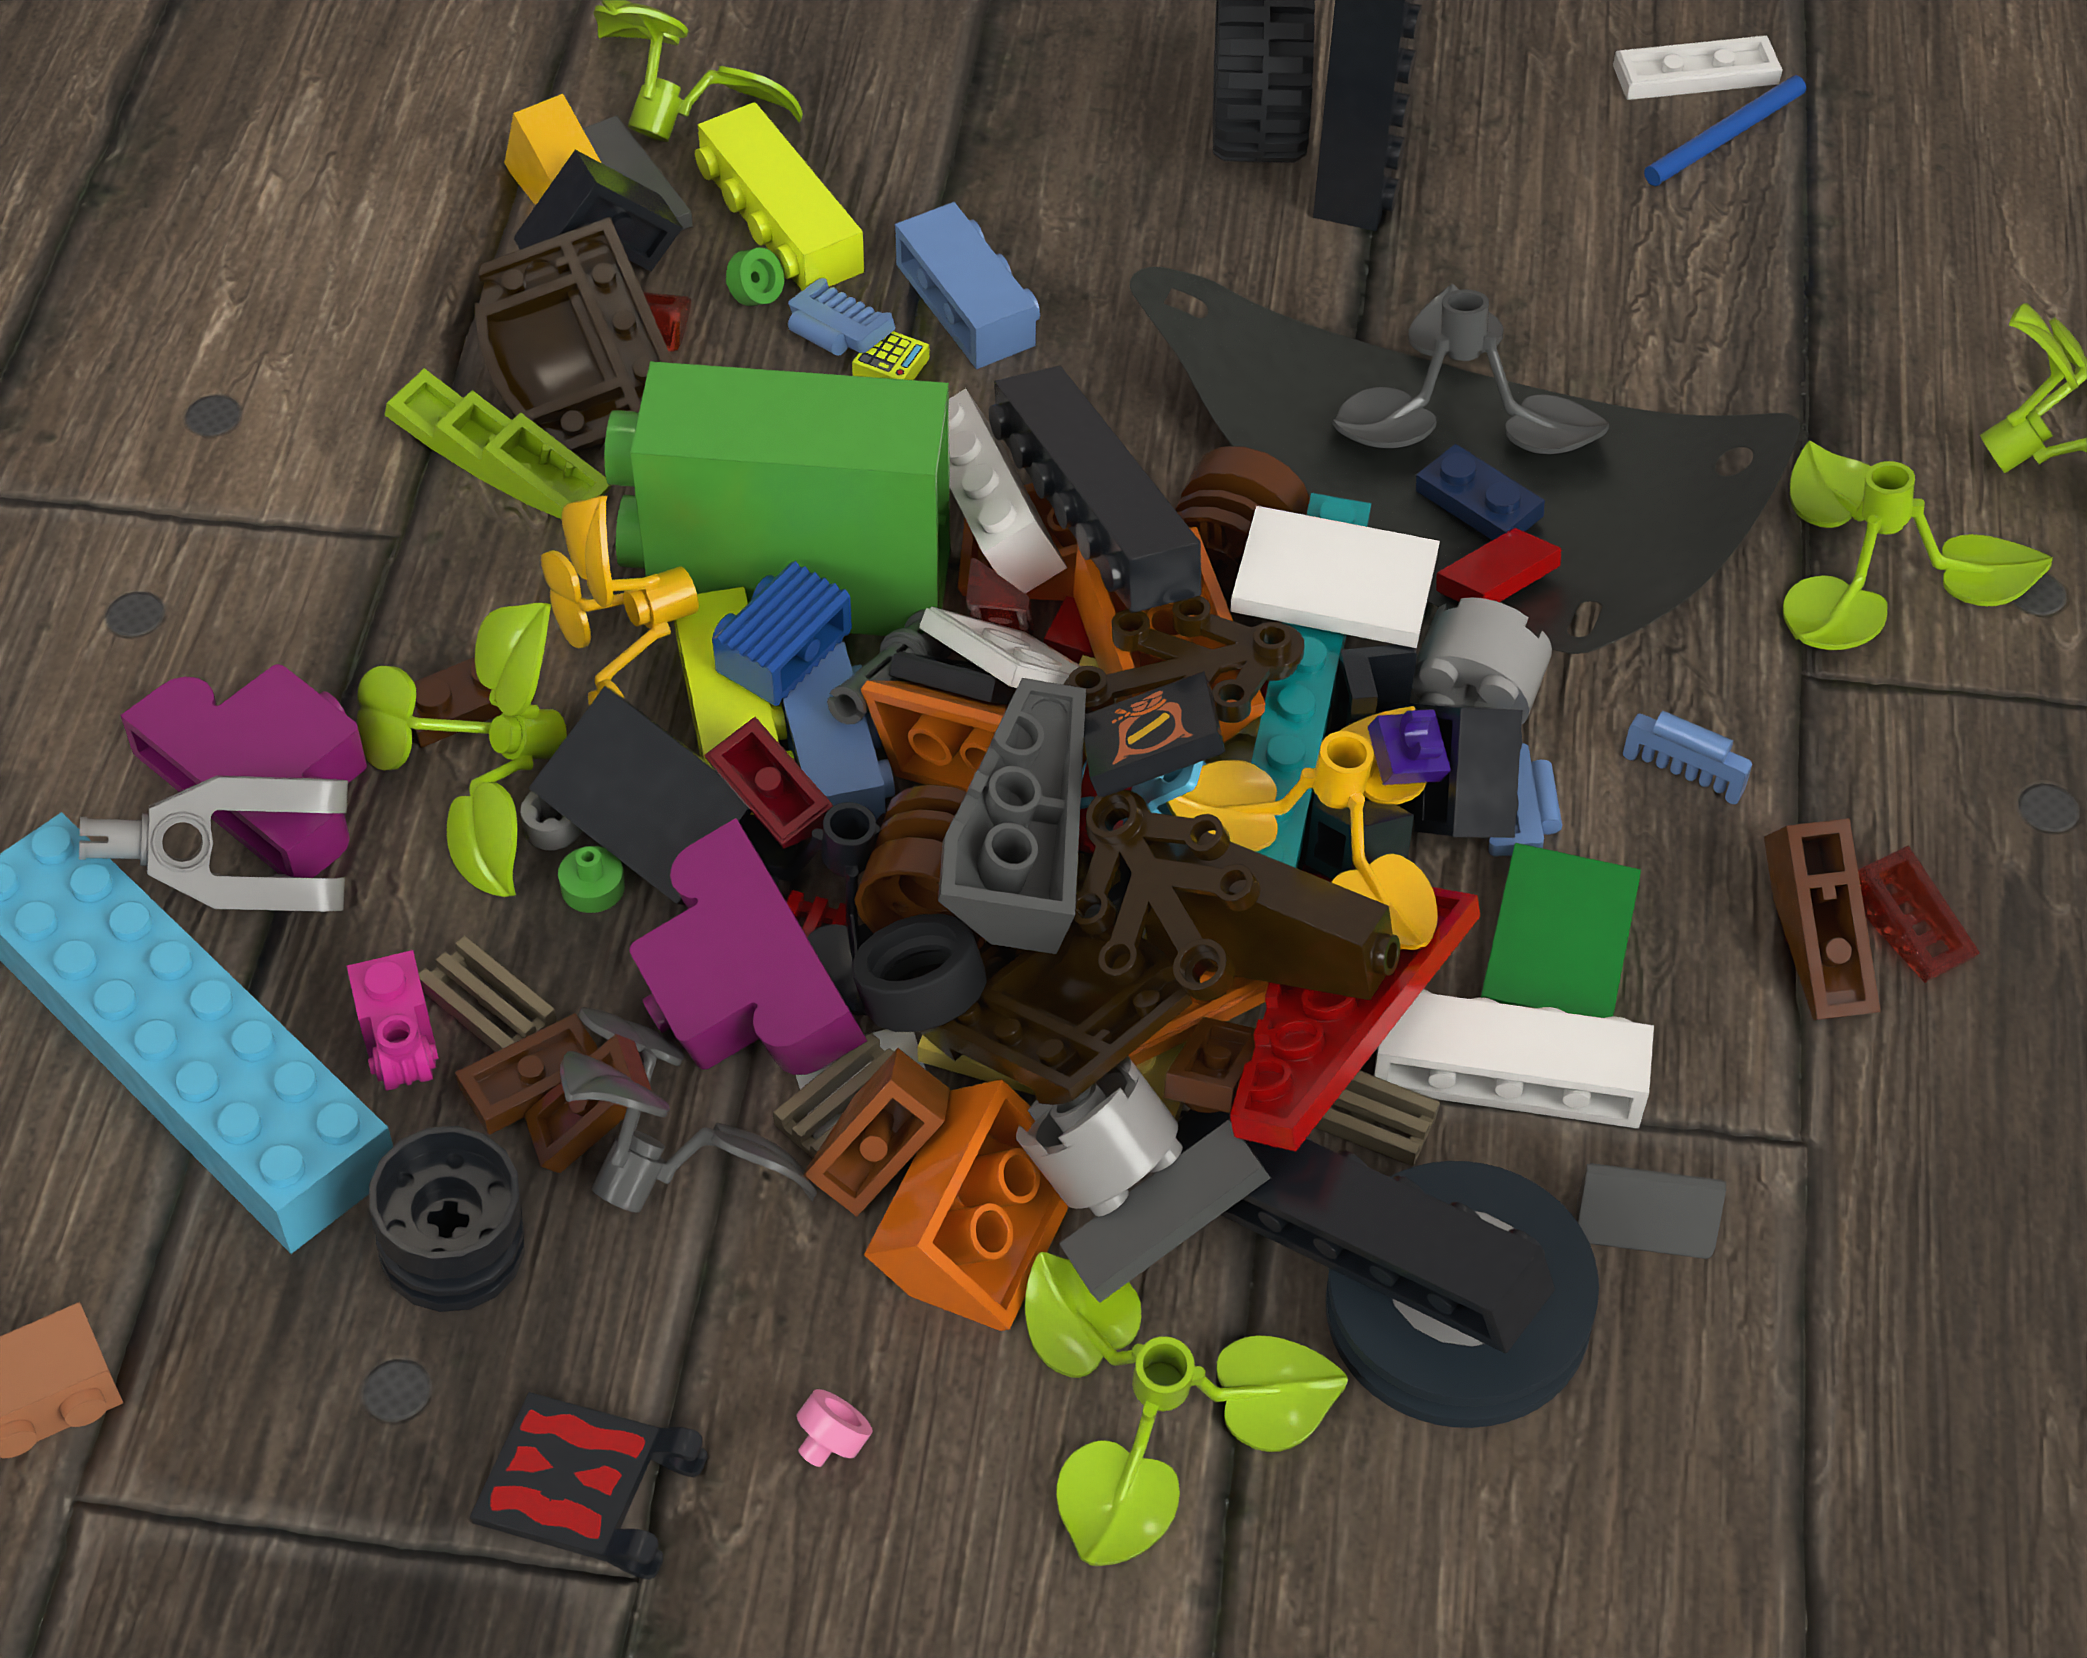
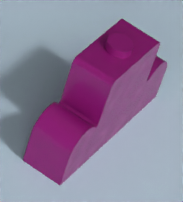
[120,664,367,878]
[629,818,868,1075]

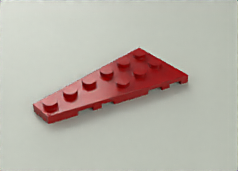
[1230,864,1480,1151]

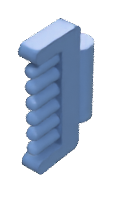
[788,278,896,356]
[1623,711,1752,804]
[1488,743,1562,856]

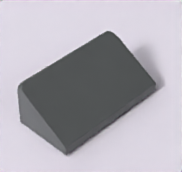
[1576,1163,1726,1259]

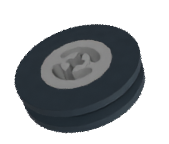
[1326,1161,1599,1428]

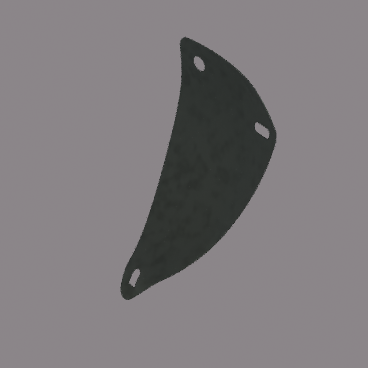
[1130,267,1801,654]

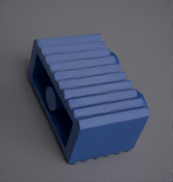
[712,561,852,706]

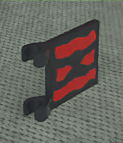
[470,1392,708,1580]

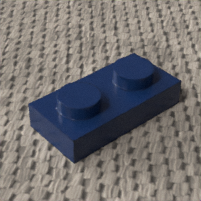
[1416,444,1545,540]

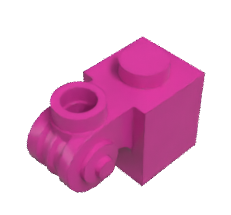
[347,950,439,1091]

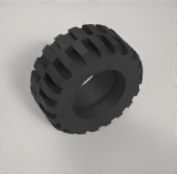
[1213,0,1315,163]

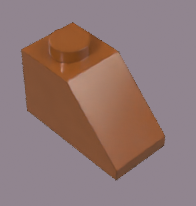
[804,1048,950,1217]

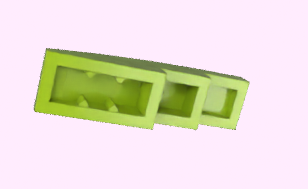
[385,368,612,519]

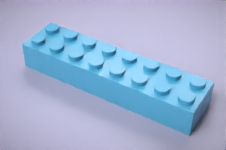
[0,812,393,1254]

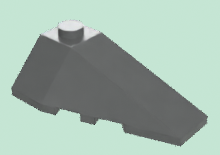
[938,678,1086,954]

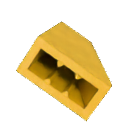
[504,94,601,206]

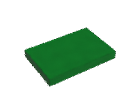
[1481,843,1641,1018]

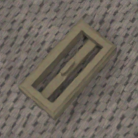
[419,936,557,1052]
[773,1032,894,1159]
[1315,1071,1440,1166]

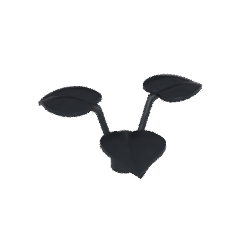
[742,802,908,1016]

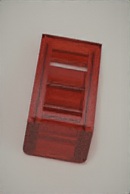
[1858,845,1980,983]

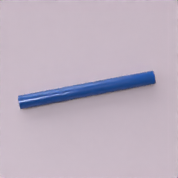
[1644,75,1806,186]

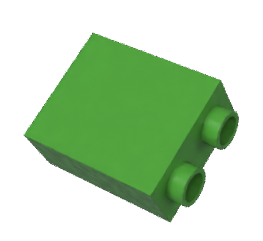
[604,361,951,636]

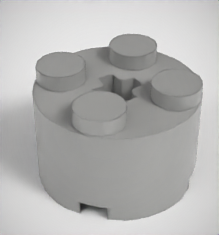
[1412,597,1552,724]
[1016,1056,1183,1217]

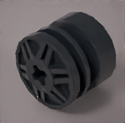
[369,1126,525,1312]

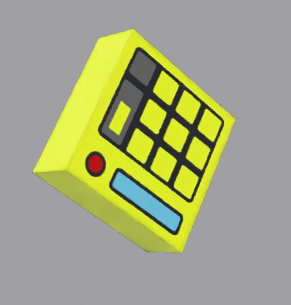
[852,331,930,380]

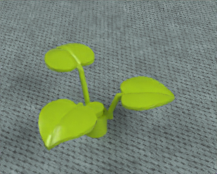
[593,0,803,142]
[1980,303,2087,473]
[1783,441,2053,650]
[357,603,567,897]
[1025,1252,1348,1566]

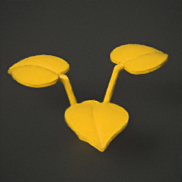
[541,496,699,706]
[1166,706,1438,950]

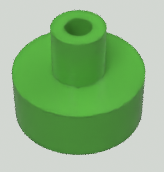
[726,248,784,306]
[558,846,625,913]

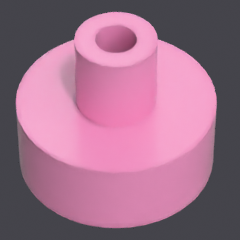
[797,1389,873,1467]

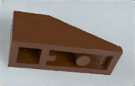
[1764,818,1881,1021]

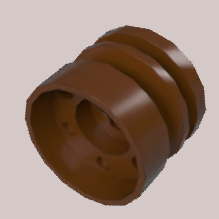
[1174,446,1310,607]
[854,784,985,949]

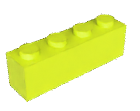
[695,102,864,291]
[674,586,795,815]

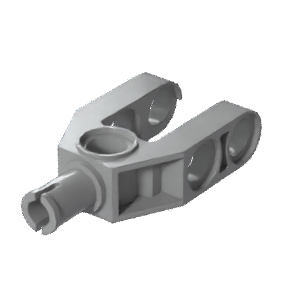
[79,775,348,911]

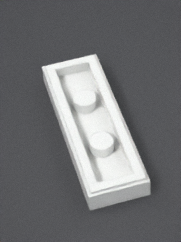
[1613,36,1782,100]

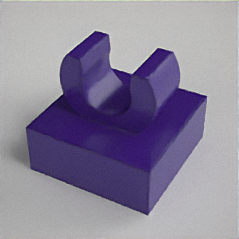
[1368,709,1451,785]

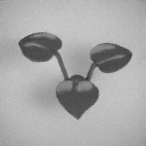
[1332,284,1610,454]
[560,1007,817,1213]

